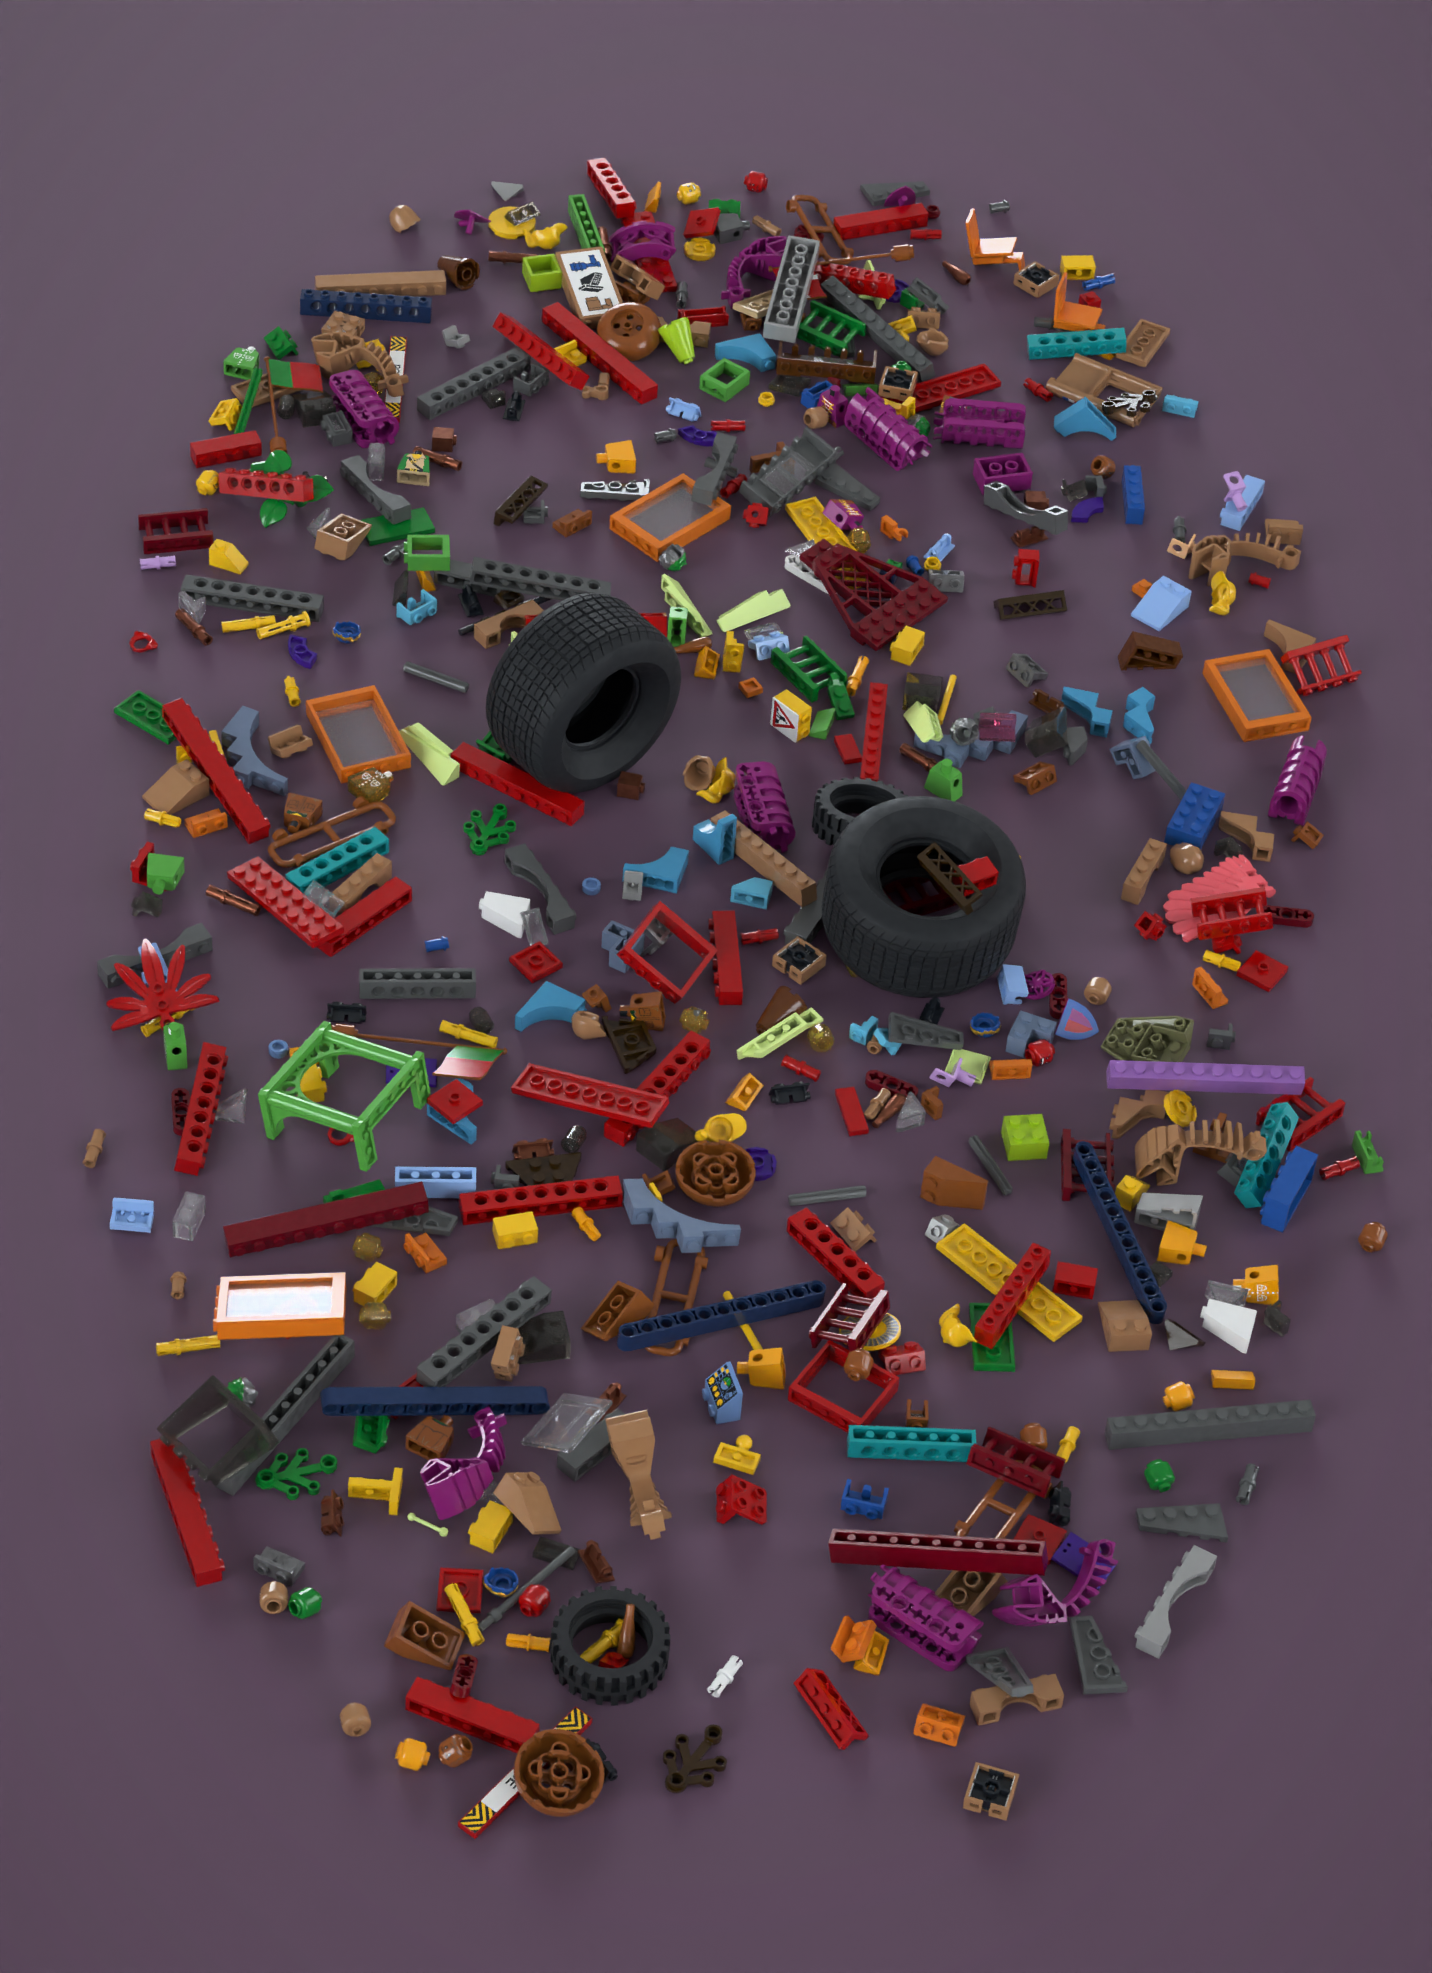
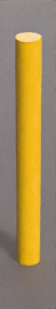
[938,674,957,725]
[723,1291,763,1350]

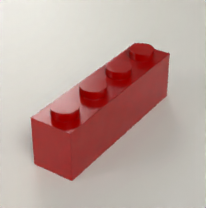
[190,430,262,468]

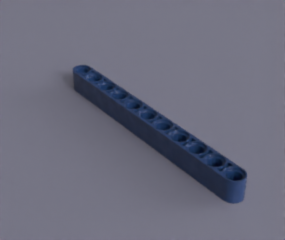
[1073,1141,1167,1324]
[617,1280,826,1352]
[320,1386,550,1416]

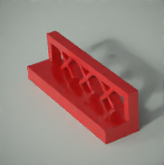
[794,1668,869,1750]

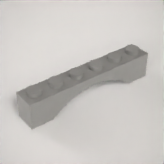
[1134,1545,1217,1659]

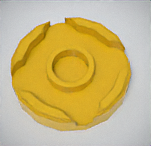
[684,238,716,261]
[1164,1089,1197,1127]

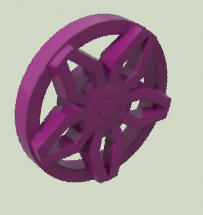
[1025,969,1055,1000]

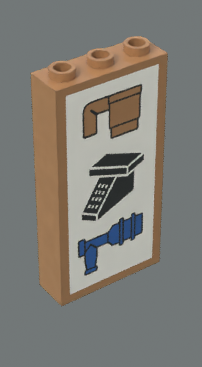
[555,246,623,329]

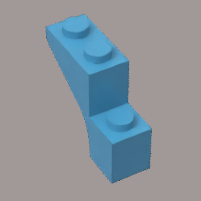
[1061,687,1113,738]
[1123,687,1155,744]

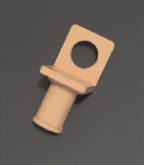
[1167,534,1196,559]

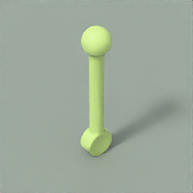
[407,1513,448,1537]

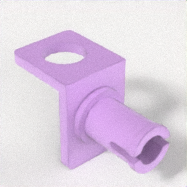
[1223,471,1247,512]
[929,1058,976,1087]

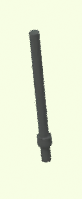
[477,1546,576,1633]

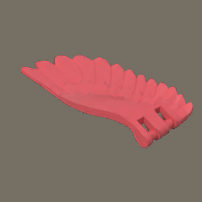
[1163,854,1276,943]

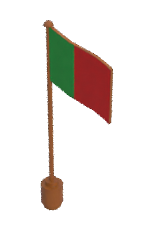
[264,356,323,453]
[331,1023,507,1080]

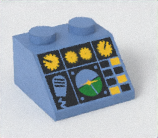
[702,1361,743,1425]

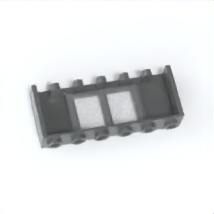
[739,427,837,518]

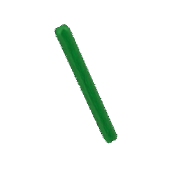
[234,367,263,434]

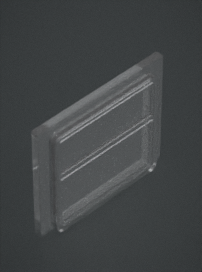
[521,1393,613,1453]

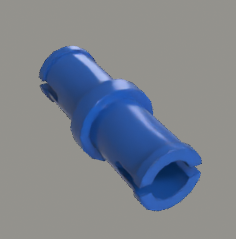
[1082,274,1115,291]

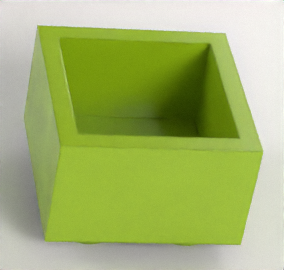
[522,254,562,292]
[1001,1114,1049,1161]

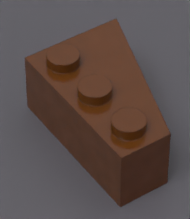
[1118,631,1183,671]

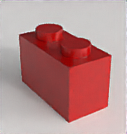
[952,856,999,896]
[1052,1261,1098,1300]

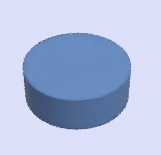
[582,878,601,895]
[269,1040,288,1059]

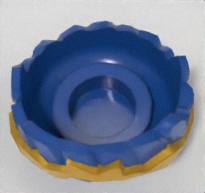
[332,621,361,643]
[970,1012,1001,1038]
[483,1567,519,1598]

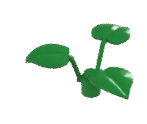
[260,450,334,528]

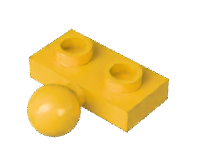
[888,315,917,342]
[713,1435,761,1475]

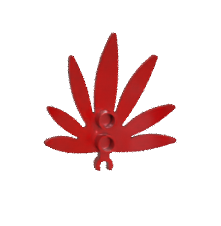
[106,939,219,1031]

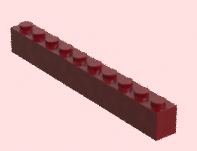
[223,1181,429,1257]
[828,1529,1048,1576]

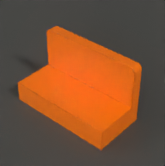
[989,1059,1032,1080]

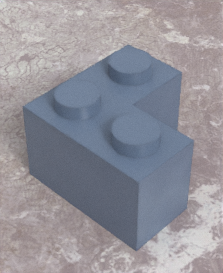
[1109,736,1156,779]
[601,920,645,973]
[1005,1010,1057,1058]

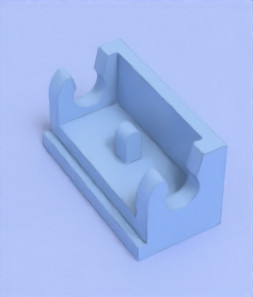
[997,964,1029,1005]

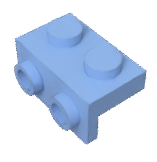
[748,631,790,661]
[110,1198,154,1233]

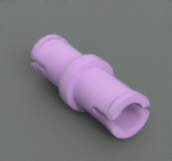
[140,555,176,570]

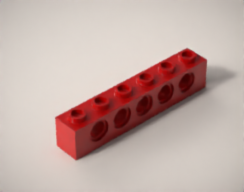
[587,158,637,219]
[815,261,896,299]
[219,468,314,502]
[786,1207,885,1299]
[974,1242,1051,1349]

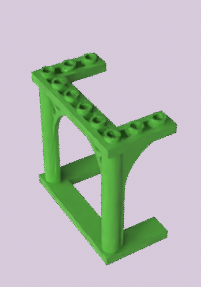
[258,1021,431,1172]

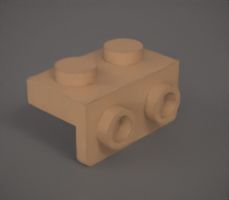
[907,307,940,329]
[268,725,313,758]
[830,1207,877,1252]

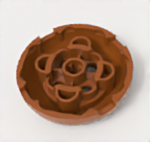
[597,302,661,361]
[676,1140,756,1207]
[514,1729,604,1817]

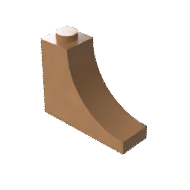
[1264,619,1317,674]

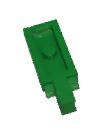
[827,673,855,720]

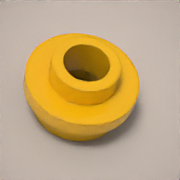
[758,392,775,407]
[924,556,941,571]

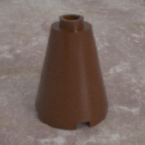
[437,255,480,290]
[756,986,807,1035]

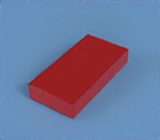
[834,734,862,765]

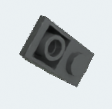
[1059,726,1088,765]

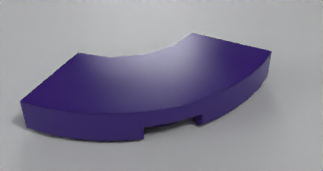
[678,425,717,446]
[1071,497,1104,523]
[288,634,317,669]

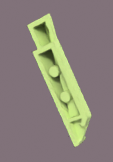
[661,574,713,638]
[903,701,943,742]
[399,722,460,786]
[737,1007,823,1060]

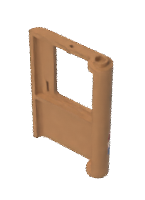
[1045,353,1163,428]

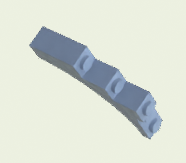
[221,706,288,796]
[913,710,1028,768]
[622,1178,741,1253]

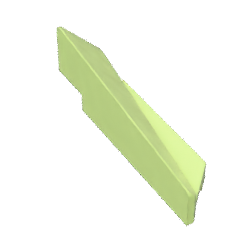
[716,589,791,632]

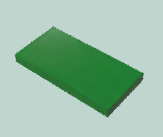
[361,507,435,546]
[114,690,177,745]
[969,1303,1016,1372]

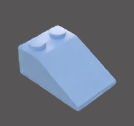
[1131,576,1191,631]

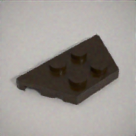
[601,1016,657,1074]
[505,1152,582,1186]

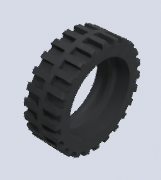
[812,777,909,846]
[550,1586,670,1706]

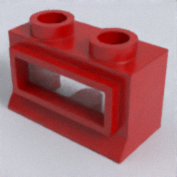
[1012,549,1040,588]

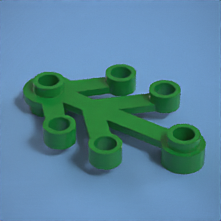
[463,803,516,855]
[255,1448,337,1500]

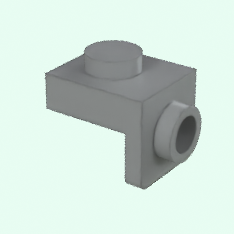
[442,325,470,349]
[622,871,643,901]
[925,1214,959,1243]

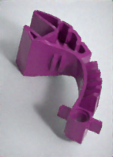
[721,236,787,309]
[420,1406,507,1520]
[992,1539,1118,1627]

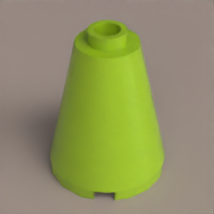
[658,317,695,365]

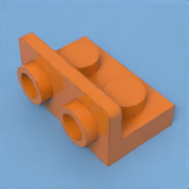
[184,808,228,838]
[1192,966,1228,1009]
[404,1232,447,1274]
[831,1615,877,1663]
[913,1703,965,1747]

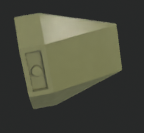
[1100,1016,1194,1062]

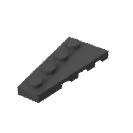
[860,181,930,206]
[815,463,880,511]
[580,479,650,501]
[888,1012,964,1050]
[371,1207,458,1236]
[1135,1503,1228,1543]
[1070,1616,1128,1694]
[966,1647,1034,1697]

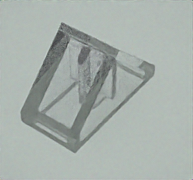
[896,1092,926,1133]

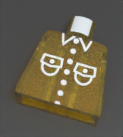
[348,767,394,803]

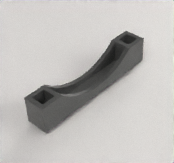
[691,432,739,506]
[340,455,411,525]
[984,481,1068,535]
[504,843,577,935]
[97,923,213,989]

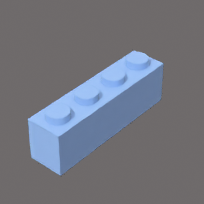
[1220,475,1265,531]
[395,1167,476,1198]

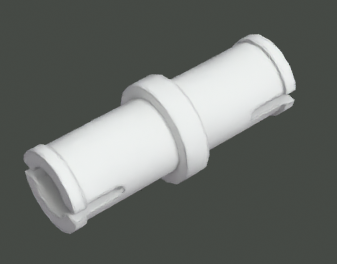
[707,1655,743,1698]

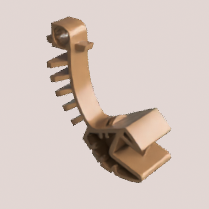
[311,331,409,397]
[1188,533,1301,586]
[1135,1119,1267,1186]
[605,1410,672,1540]

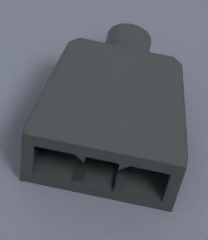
[714,213,750,244]

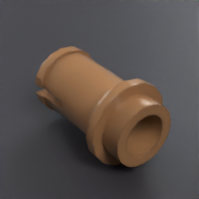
[867,1031,882,1054]
[170,1272,187,1299]

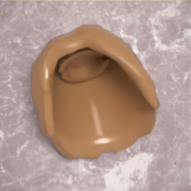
[389,205,421,233]
[916,328,949,356]
[683,755,716,791]
[1170,842,1204,875]
[571,1011,607,1040]

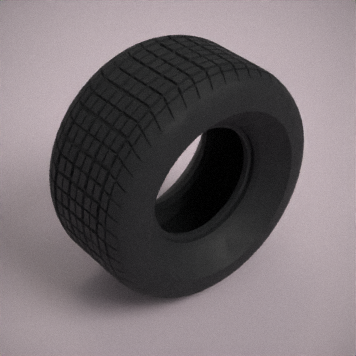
[486,593,681,793]
[821,796,1026,998]

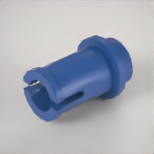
[906,555,924,576]
[424,936,449,952]

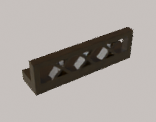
[493,475,548,527]
[993,590,1067,620]
[917,842,983,915]

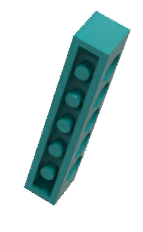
[1027,328,1127,360]
[286,827,389,896]
[1234,1102,1299,1208]
[847,1425,976,1462]

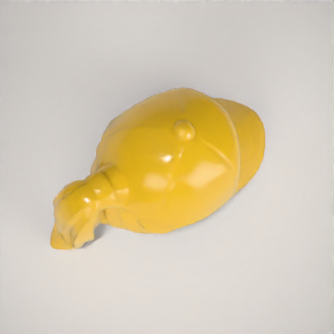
[522,223,568,250]
[1209,571,1236,616]
[696,757,736,804]
[694,1113,747,1142]
[939,1303,978,1348]

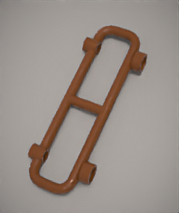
[786,195,854,265]
[268,796,396,868]
[645,1239,709,1357]
[954,1460,1053,1539]

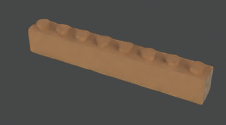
[315,270,446,296]
[711,810,817,907]

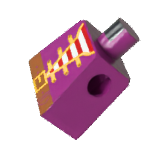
[817,385,848,428]
[822,499,864,533]

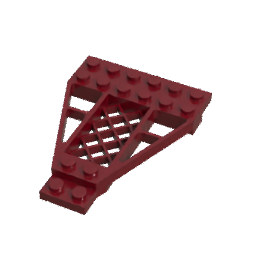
[799,539,948,651]

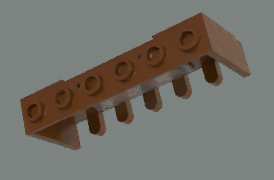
[776,340,877,384]

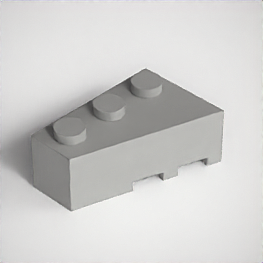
[1134,1193,1203,1231]

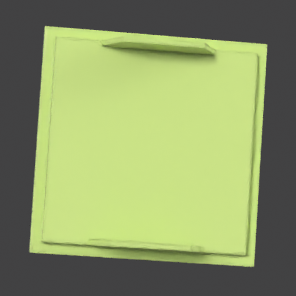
[945,1049,991,1084]

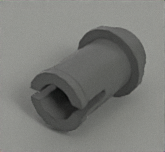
[989,200,1010,214]
[654,428,677,443]

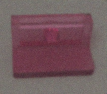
[978,712,1016,742]

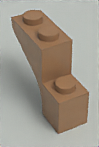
[1218,811,1274,862]
[1109,1090,1169,1139]

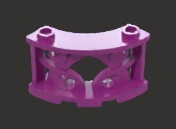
[609,221,676,262]

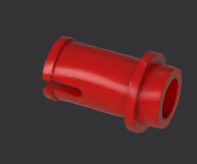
[1248,572,1271,589]

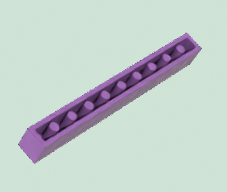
[1106,1060,1305,1095]

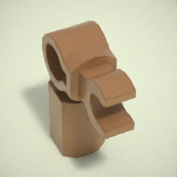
[582,373,610,400]

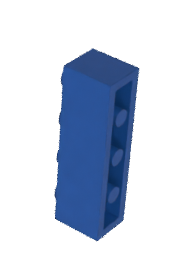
[1121,465,1145,525]

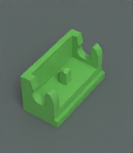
[1352,1130,1384,1174]

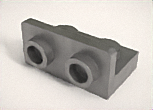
[928,569,964,593]
[1006,653,1048,687]
[253,1546,305,1586]

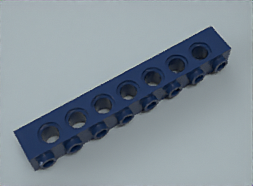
[300,289,432,324]

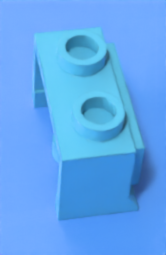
[396,589,437,625]

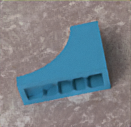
[715,333,776,372]
[1054,397,1116,441]
[693,814,737,865]
[622,847,689,893]
[515,981,587,1032]
[427,1078,477,1144]

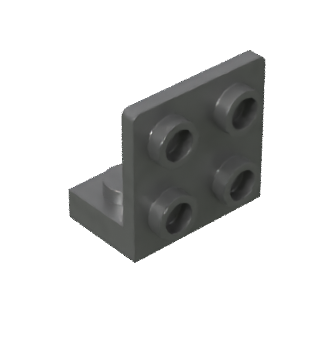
[640,905,674,957]

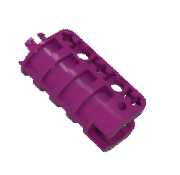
[329,370,399,448]
[844,387,932,471]
[933,398,1026,449]
[1268,735,1327,826]
[734,761,796,853]
[868,1564,984,1671]

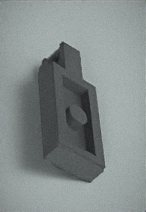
[907,277,949,315]

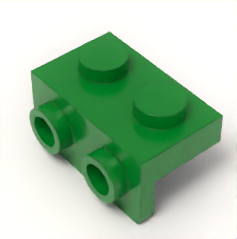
[708,199,741,218]
[264,326,299,360]
[476,731,512,764]
[352,1416,390,1454]

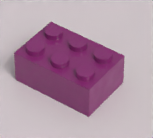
[973,452,1033,495]

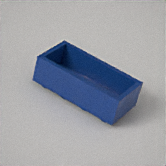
[1164,782,1225,850]
[1260,1146,1318,1233]

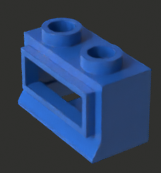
[801,380,833,409]
[840,1479,889,1520]

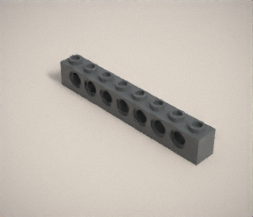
[417,346,531,420]
[469,557,611,600]
[181,574,324,622]
[416,1276,552,1387]

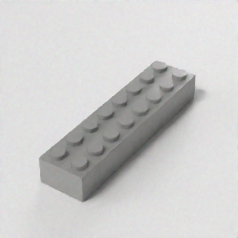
[763,235,820,343]

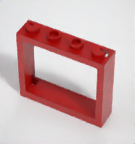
[616,901,718,1004]
[788,1340,900,1433]

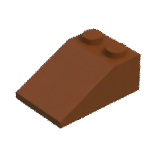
[920,1156,988,1210]
[581,1281,655,1342]
[384,1601,466,1670]

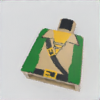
[397,451,430,486]

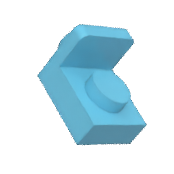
[849,1016,878,1046]
[873,1028,902,1055]

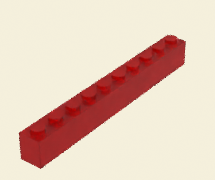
[541,302,658,405]
[162,698,271,844]

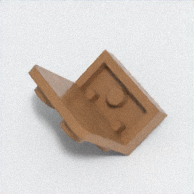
[1265,519,1303,545]

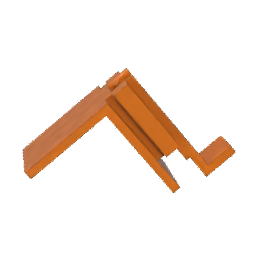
[966,209,1025,271]
[1053,272,1106,331]

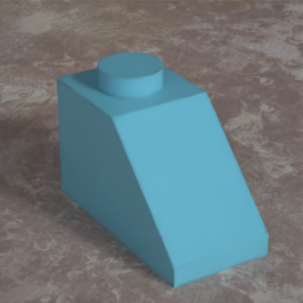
[730,877,773,910]

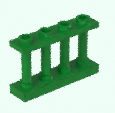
[797,300,866,357]
[770,635,848,703]

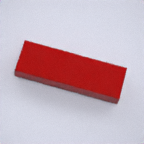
[835,1087,869,1136]

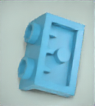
[1162,395,1199,418]

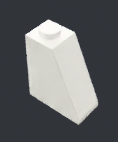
[479,891,530,938]
[1200,1299,1257,1354]

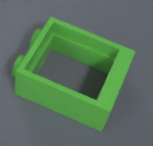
[699,358,750,402]
[404,535,450,571]

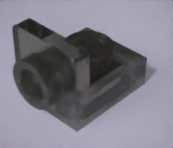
[481,389,506,409]

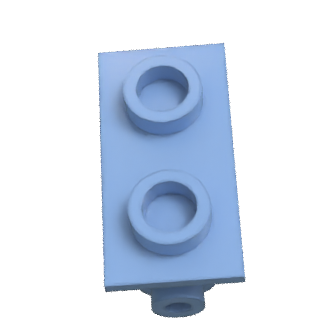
[666,397,702,422]
[923,534,955,562]

